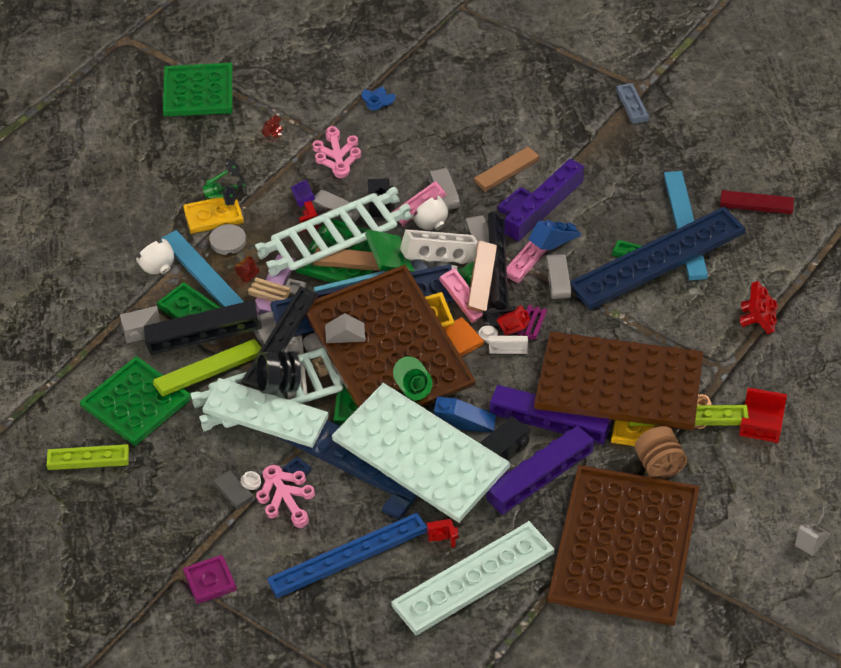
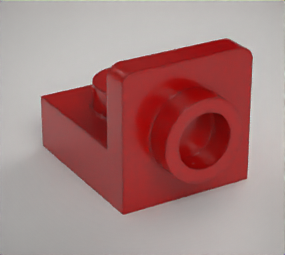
[299,201,319,232]
[497,305,530,336]
[427,519,459,548]

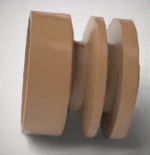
[634,426,687,480]

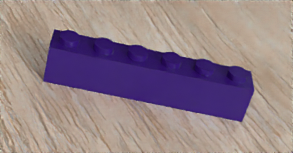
[504,159,584,242]
[490,385,611,445]
[486,425,594,515]

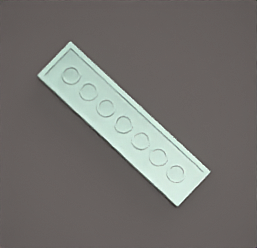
[392,521,554,636]

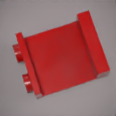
[739,387,787,443]

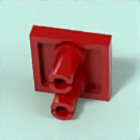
[739,281,778,334]

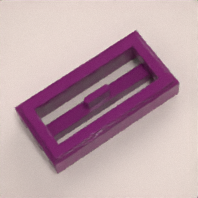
[518,305,547,340]

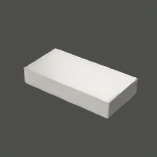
[489,336,528,354]

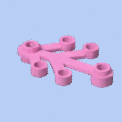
[313,126,361,178]
[256,465,315,528]

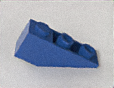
[528,220,581,250]

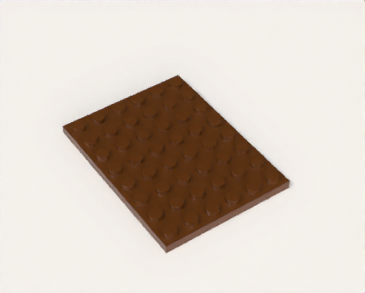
[306,265,476,408]
[534,332,703,431]
[547,465,700,626]

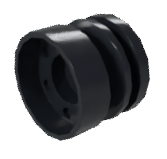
[255,351,301,394]

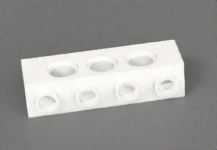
[400,229,478,264]

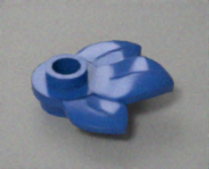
[361,87,396,110]

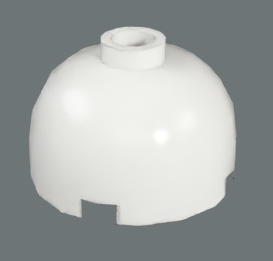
[411,196,448,231]
[136,239,174,274]

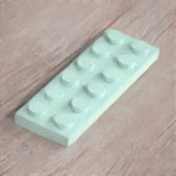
[202,378,328,448]

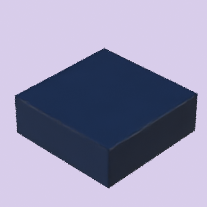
[283,456,311,479]
[382,494,410,520]

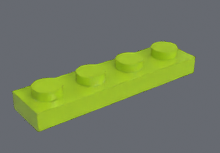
[47,444,129,470]

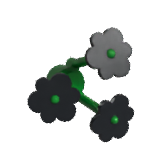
[203,158,247,205]

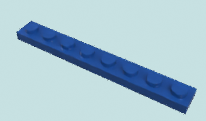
[267,513,427,598]

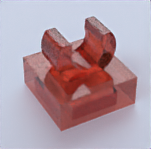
[261,114,283,139]
[234,256,260,282]

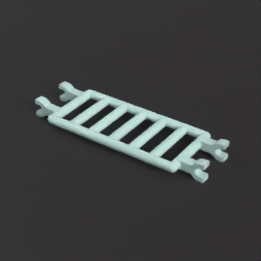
[255,187,412,277]
[190,348,343,431]

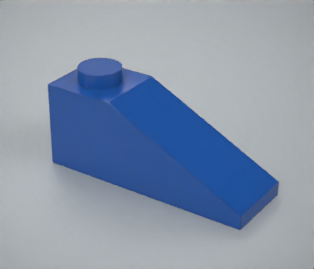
[434,397,496,433]

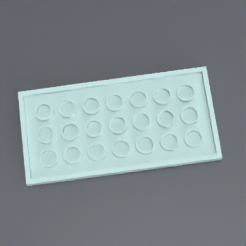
[332,383,510,522]

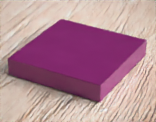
[183,554,237,604]

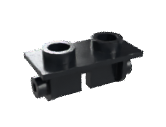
[482,306,516,328]

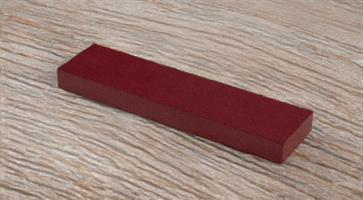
[720,190,794,214]

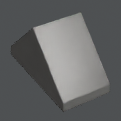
[325,313,365,343]
[795,523,830,556]

